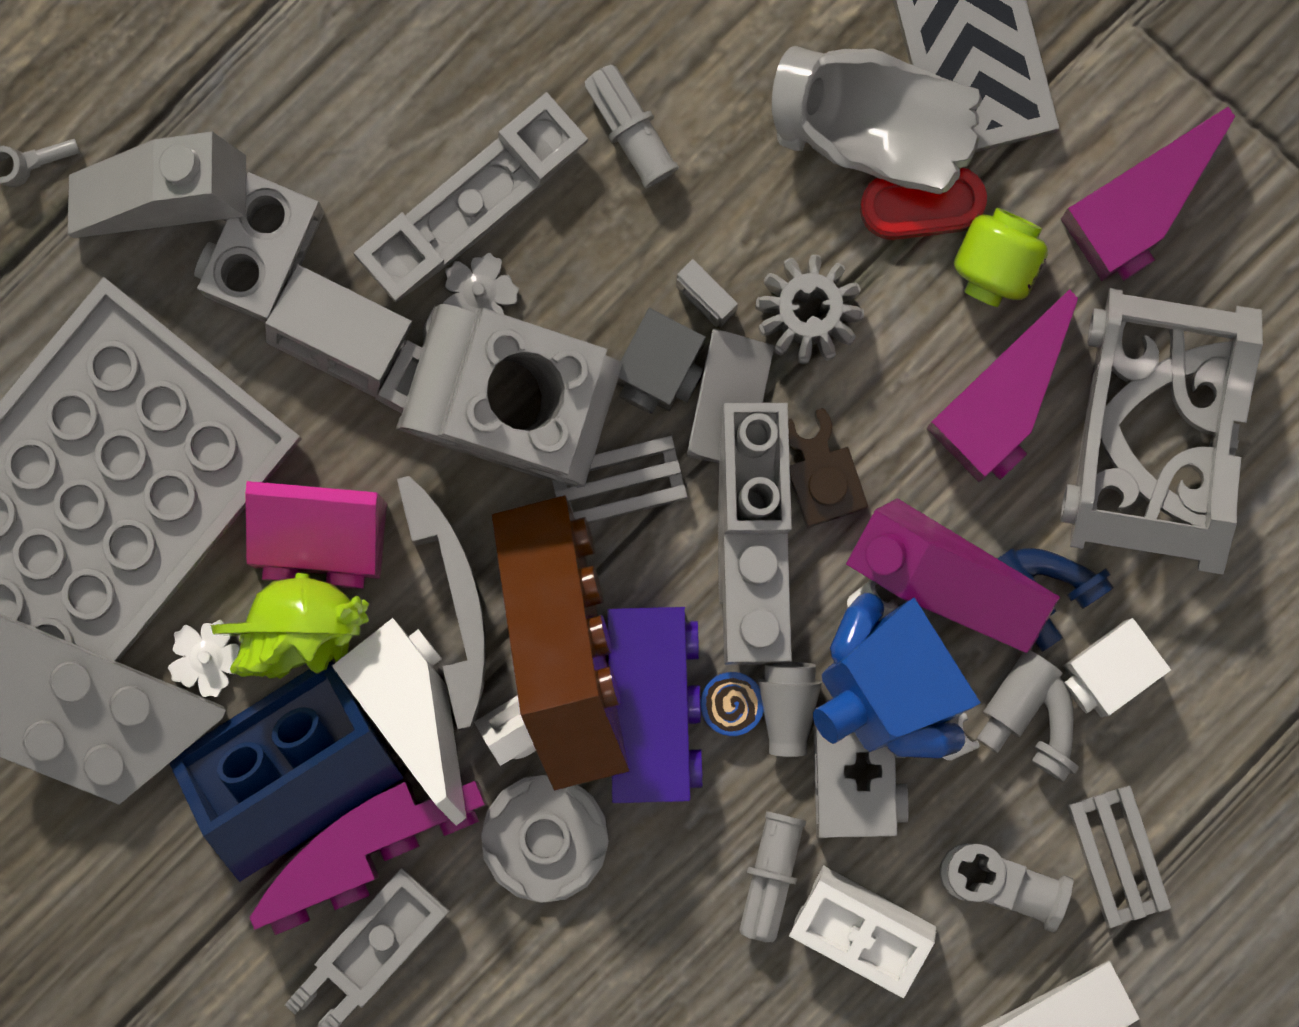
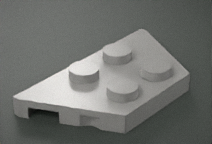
[0,614,226,805]

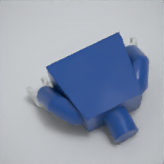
[813,580,981,760]

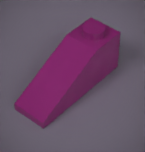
[1061,106,1235,281]
[926,289,1078,482]
[846,498,1061,653]

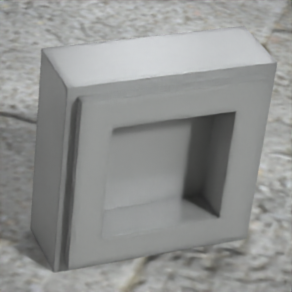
[676,259,738,328]

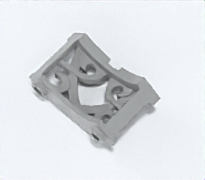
[1060,288,1263,575]

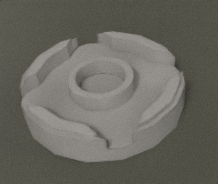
[481,775,609,903]

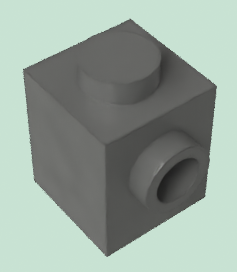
[617,308,706,414]

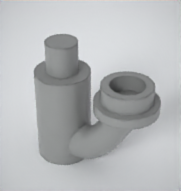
[977,650,1079,782]

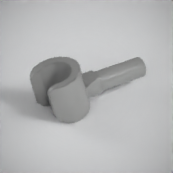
[0,139,80,187]

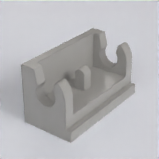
[265,264,412,398]

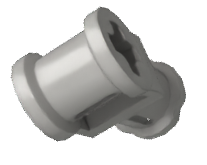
[940,843,1074,933]

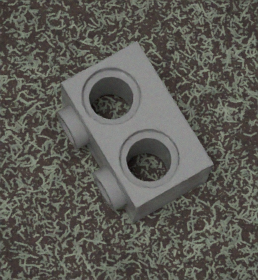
[194,172,324,323]

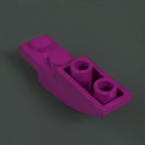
[250,781,488,935]

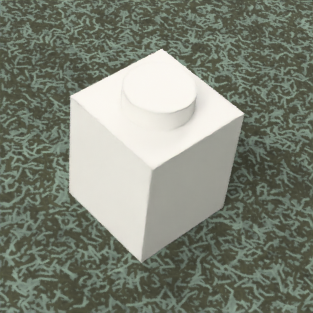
[1063,618,1171,717]

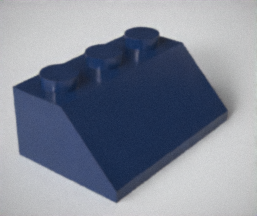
[169,660,403,882]

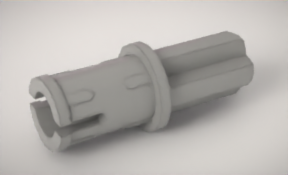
[585,65,679,188]
[740,811,806,942]

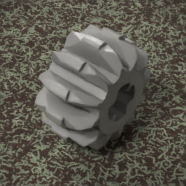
[755,254,864,364]

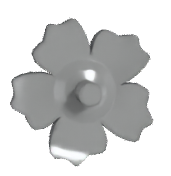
[443,253,519,314]

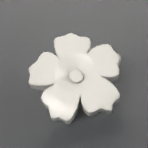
[168,620,240,698]

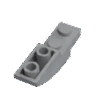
[718,403,792,665]

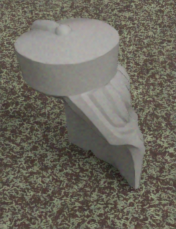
[772,46,982,194]

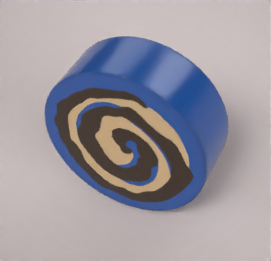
[700,672,764,736]

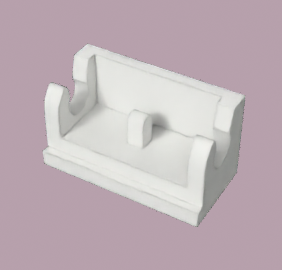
[789,865,936,998]

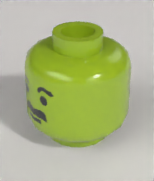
[954,208,1048,307]

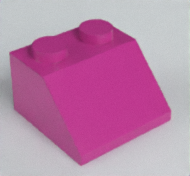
[245,481,387,589]

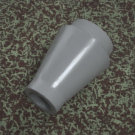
[758,662,822,757]

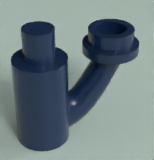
[997,548,1114,652]

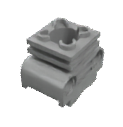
[396,304,622,488]

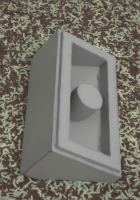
[687,329,774,463]

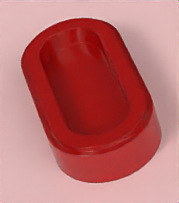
[860,167,987,240]

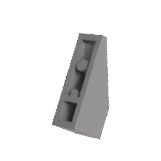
[68,131,246,238]

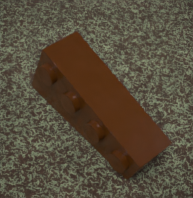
[492,495,630,791]

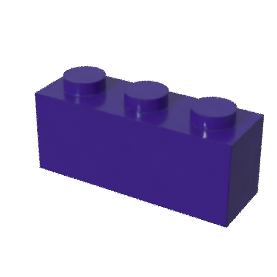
[607,607,703,803]

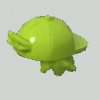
[210,573,369,679]

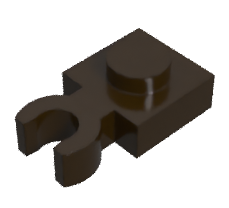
[788,408,868,528]

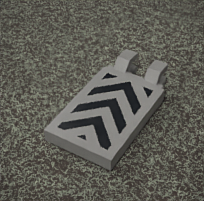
[893,0,1059,153]

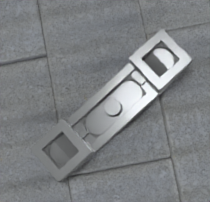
[354,92,588,303]
[397,476,486,731]

